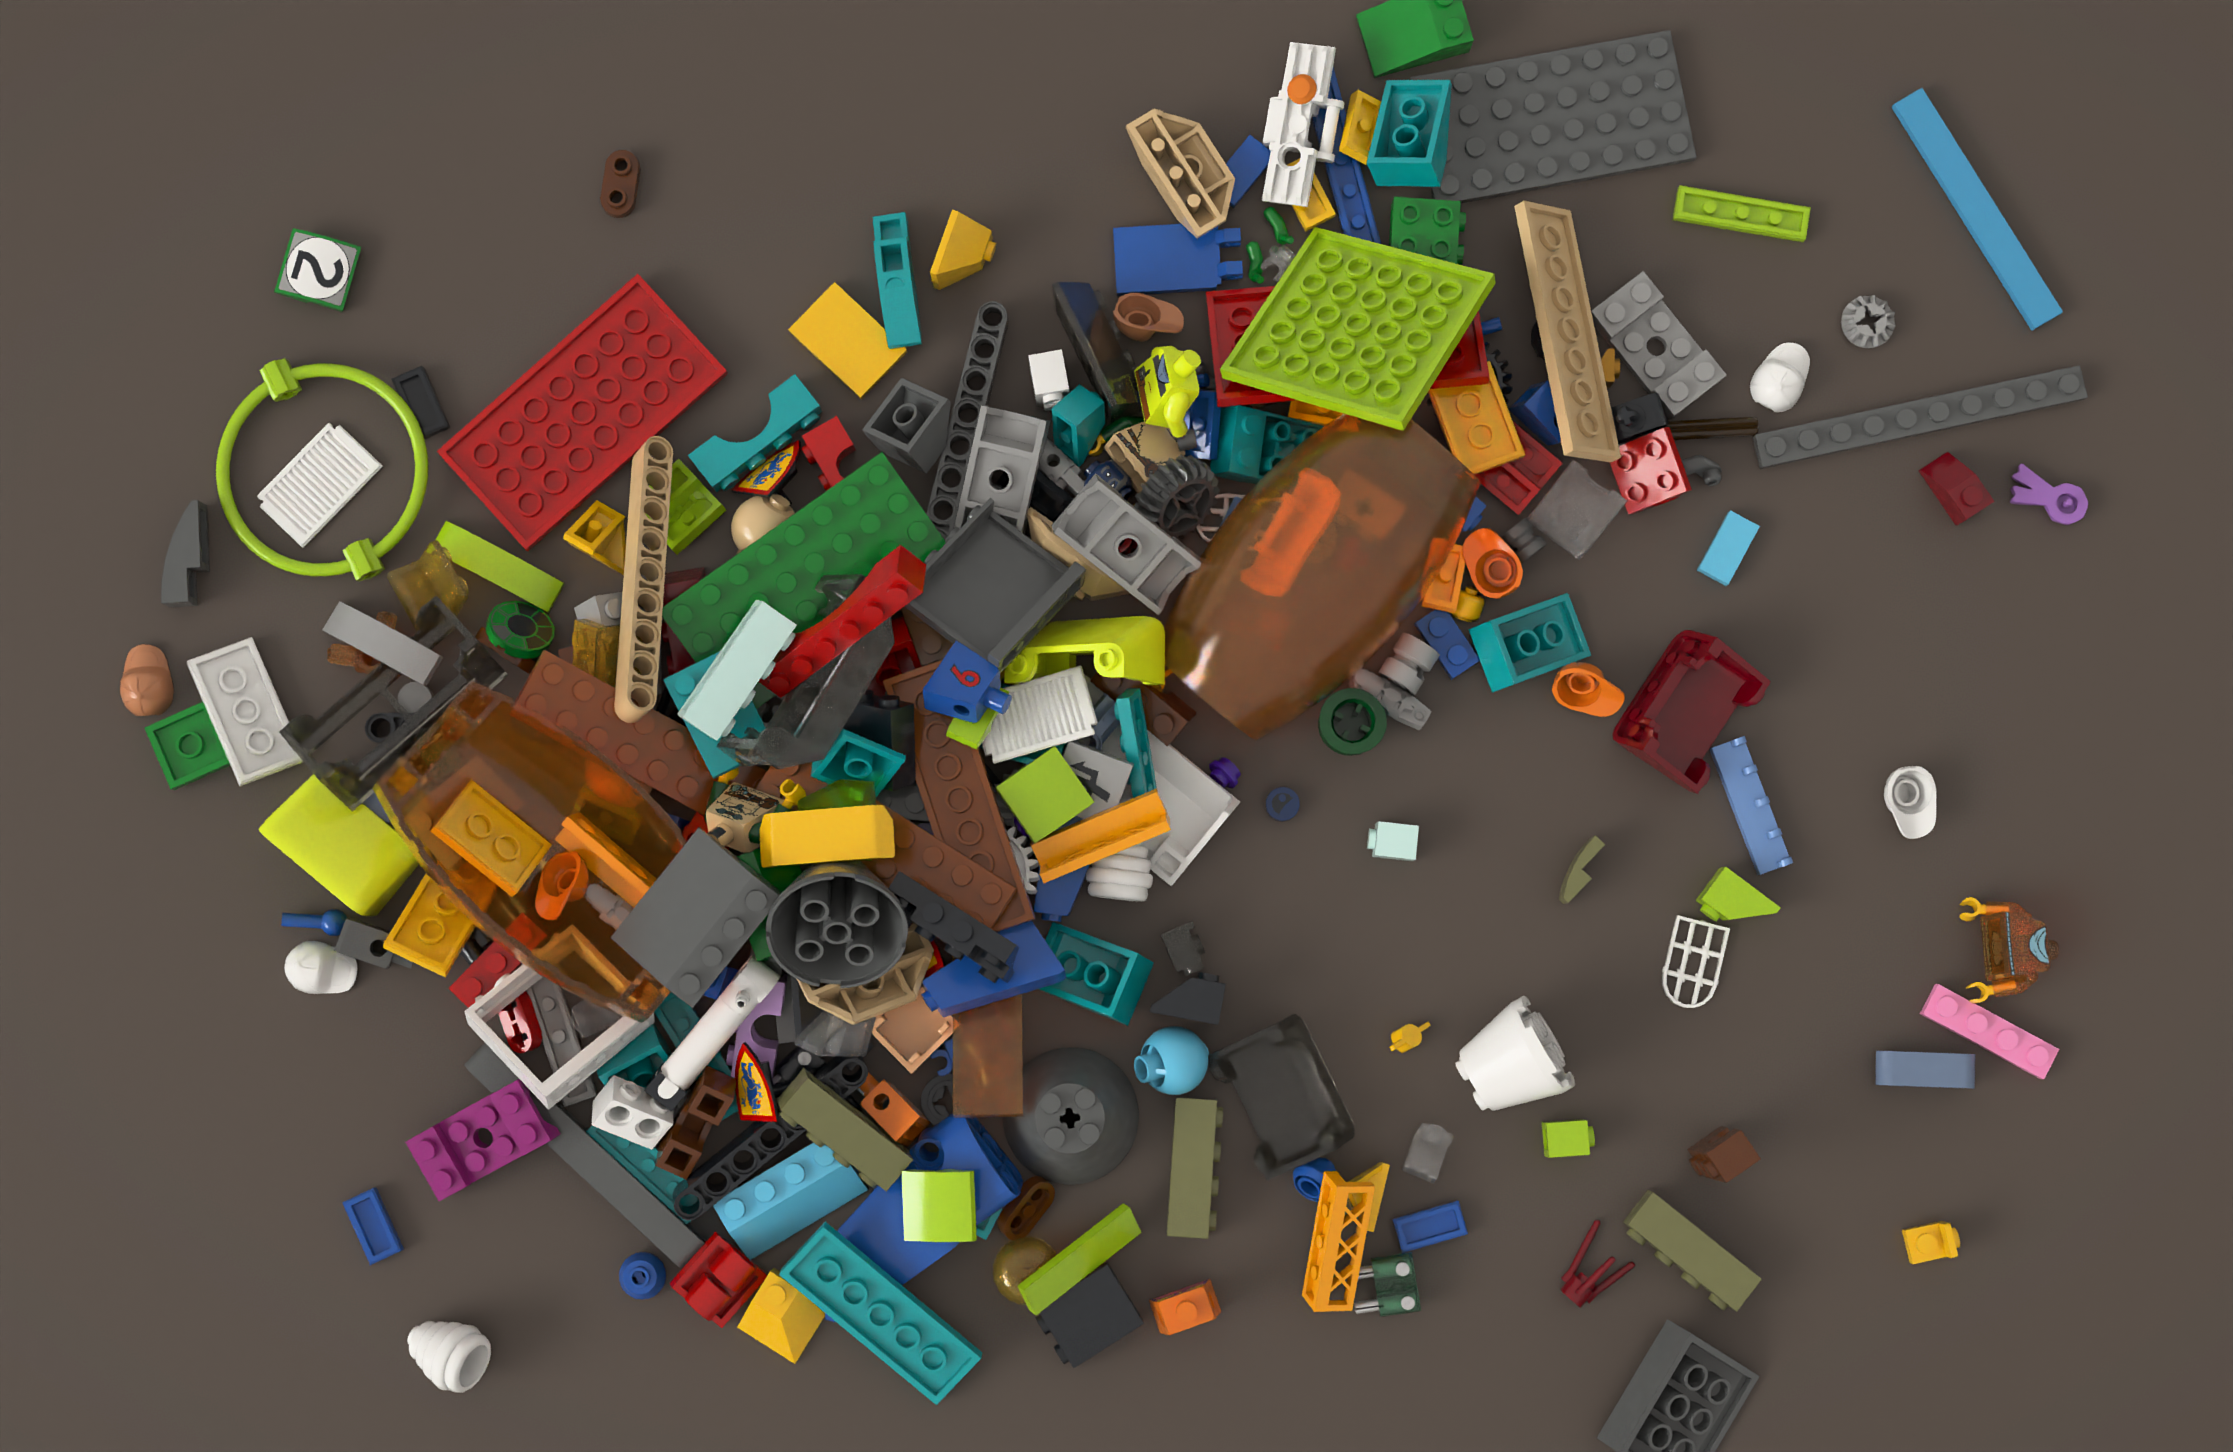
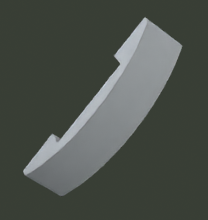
[322,601,443,687]

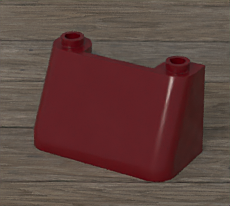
[1612,630,1771,794]

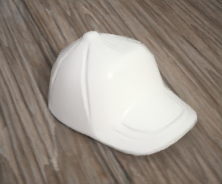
[1750,342,1810,413]
[1884,766,1937,839]
[284,941,358,994]

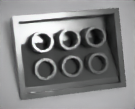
[610,827,782,1008]
[1597,1319,1760,1452]

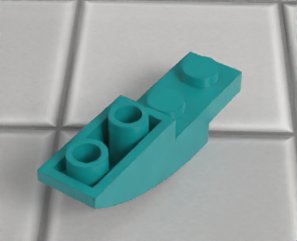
[873,212,922,349]

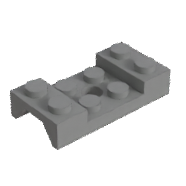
[1591,271,1727,420]
[954,406,1051,535]
[1051,474,1202,615]

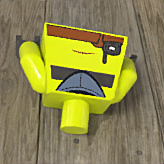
[1134,346,1201,451]

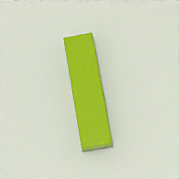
[1673,185,1811,242]
[1017,1203,1142,1315]

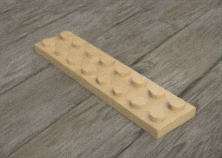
[1514,200,1621,462]

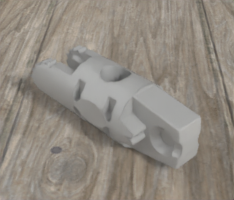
[1038,437,1085,496]
[1348,668,1432,730]
[584,883,633,930]

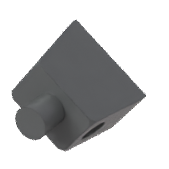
[334,917,414,969]

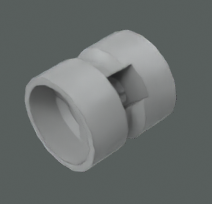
[1378,633,1440,696]

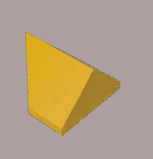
[563,500,626,576]
[1347,1162,1390,1232]

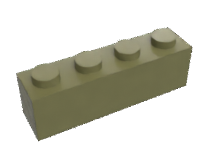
[777,1068,913,1192]
[1166,1097,1223,1239]
[1623,1190,1762,1312]

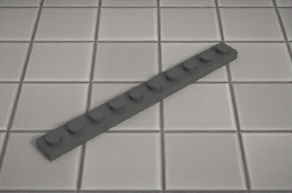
[1752,365,2088,469]

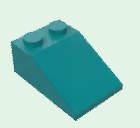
[1367,80,1452,187]
[1468,593,1592,693]
[663,651,775,779]
[1038,922,1154,1026]

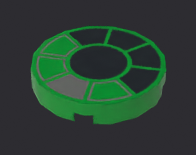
[486,601,555,659]

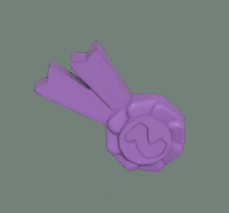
[2010,464,2088,525]

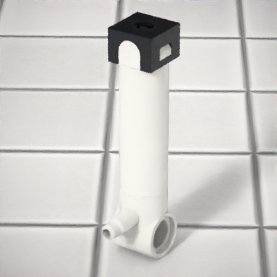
[644,955,780,1111]

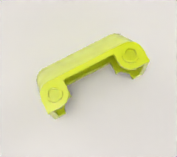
[1004,616,1165,685]
[258,766,426,916]

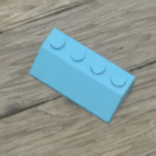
[713,1143,869,1260]

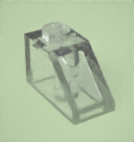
[795,1010,876,1056]

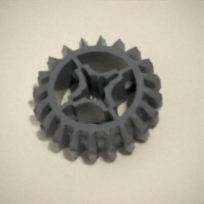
[1134,455,1220,540]

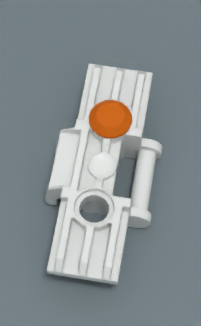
[1262,42,1345,207]

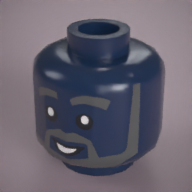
[1083,460,1133,501]

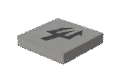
[1063,741,1134,819]

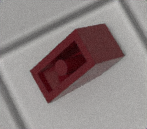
[1918,451,1995,526]

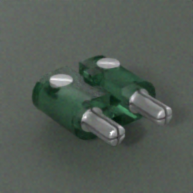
[1354,1252,1421,1317]

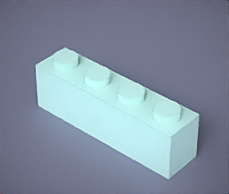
[677,600,797,741]

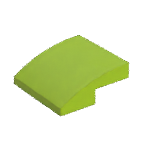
[646,459,726,555]
[995,746,1094,844]
[902,1169,977,1242]

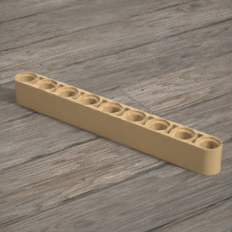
[614,436,673,723]

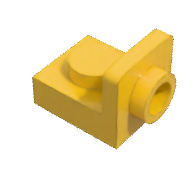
[1902,1221,1960,1264]

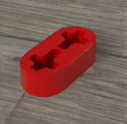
[498,991,542,1053]

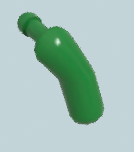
[1263,207,1294,245]
[1246,241,1264,284]

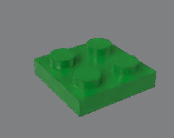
[144,702,230,790]

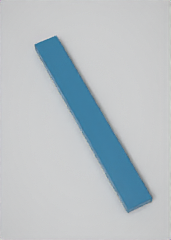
[1891,88,2063,331]

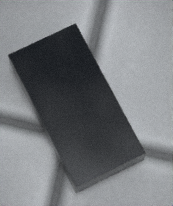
[391,366,450,439]

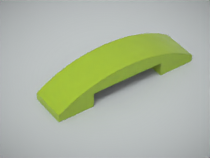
[430,521,565,613]

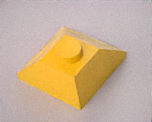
[930,210,997,290]
[737,1268,825,1364]

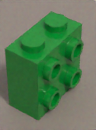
[1388,196,1466,265]

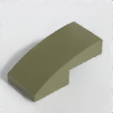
[1559,835,1605,904]

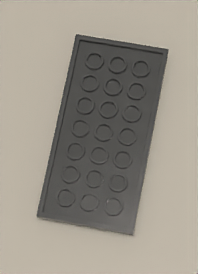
[1410,30,1697,203]

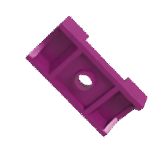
[405,1079,561,1201]

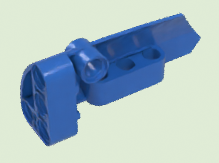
[825,1106,1023,1322]

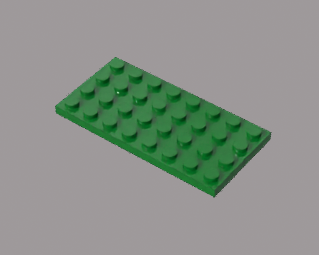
[662,452,945,709]

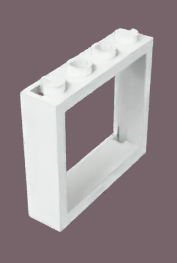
[464,925,655,1110]

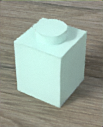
[1367,821,1419,861]

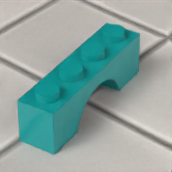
[688,374,823,492]

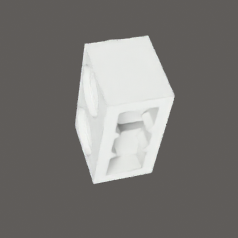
[1028,349,1069,411]
[592,1075,673,1150]

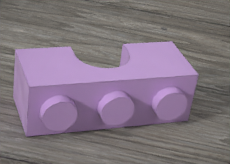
[726,974,788,1079]

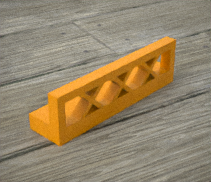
[1030,788,1171,883]
[554,812,657,908]
[1302,1171,1375,1312]

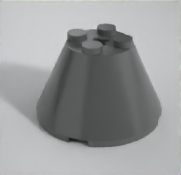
[766,860,908,989]
[1003,1047,1139,1185]

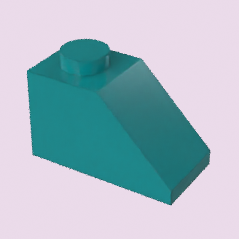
[1052,384,1105,467]

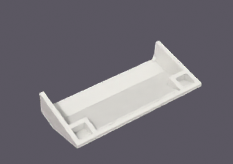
[1023,674,1240,886]

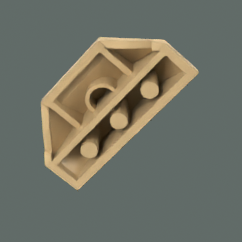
[1126,108,1235,239]
[1027,507,1131,601]
[797,924,934,1025]

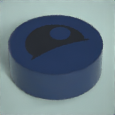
[1265,787,1300,821]

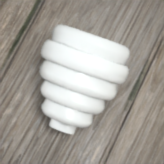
[1086,842,1153,902]
[407,1321,491,1393]

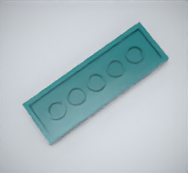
[779,1221,983,1405]

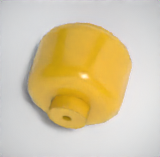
[1451,586,1485,622]

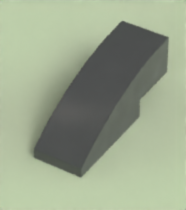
[161,500,210,607]

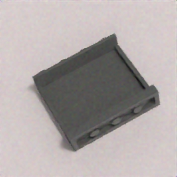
[904,498,1086,674]

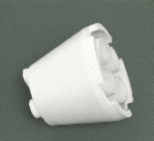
[1455,996,1575,1111]

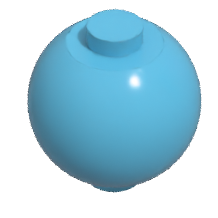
[1134,1026,1209,1095]

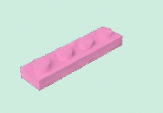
[1920,984,2060,1079]

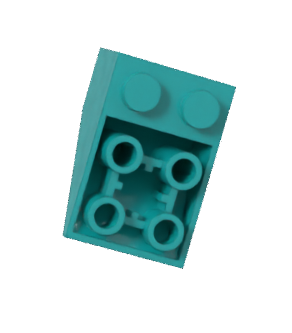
[1210,405,1324,489]

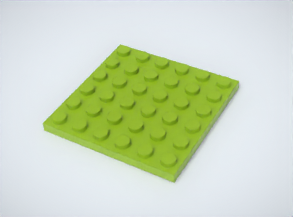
[1220,227,1496,431]

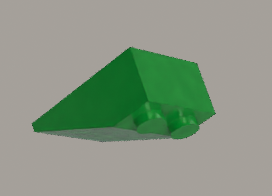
[1356,0,1474,78]

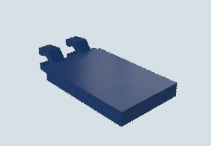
[1113,224,1243,296]

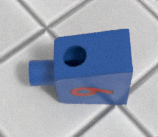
[923,641,1012,723]

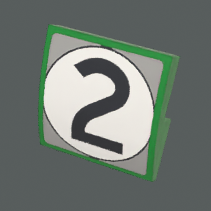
[274,228,361,312]

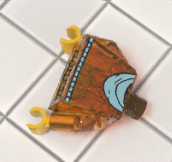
[1959,897,2059,1003]

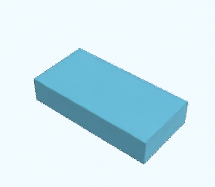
[1697,510,1760,586]

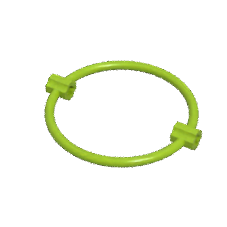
[216,358,429,582]

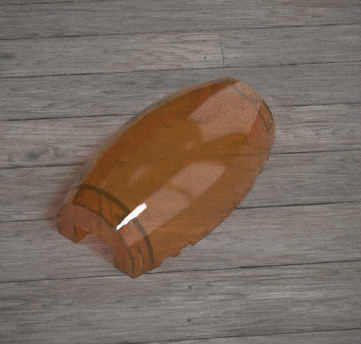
[1164,414,1481,741]
[372,681,687,1023]

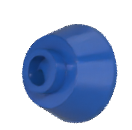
[1293,1157,1336,1202]
[619,1252,666,1300]

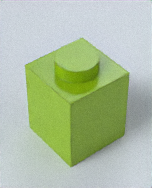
[1542,1119,1595,1158]

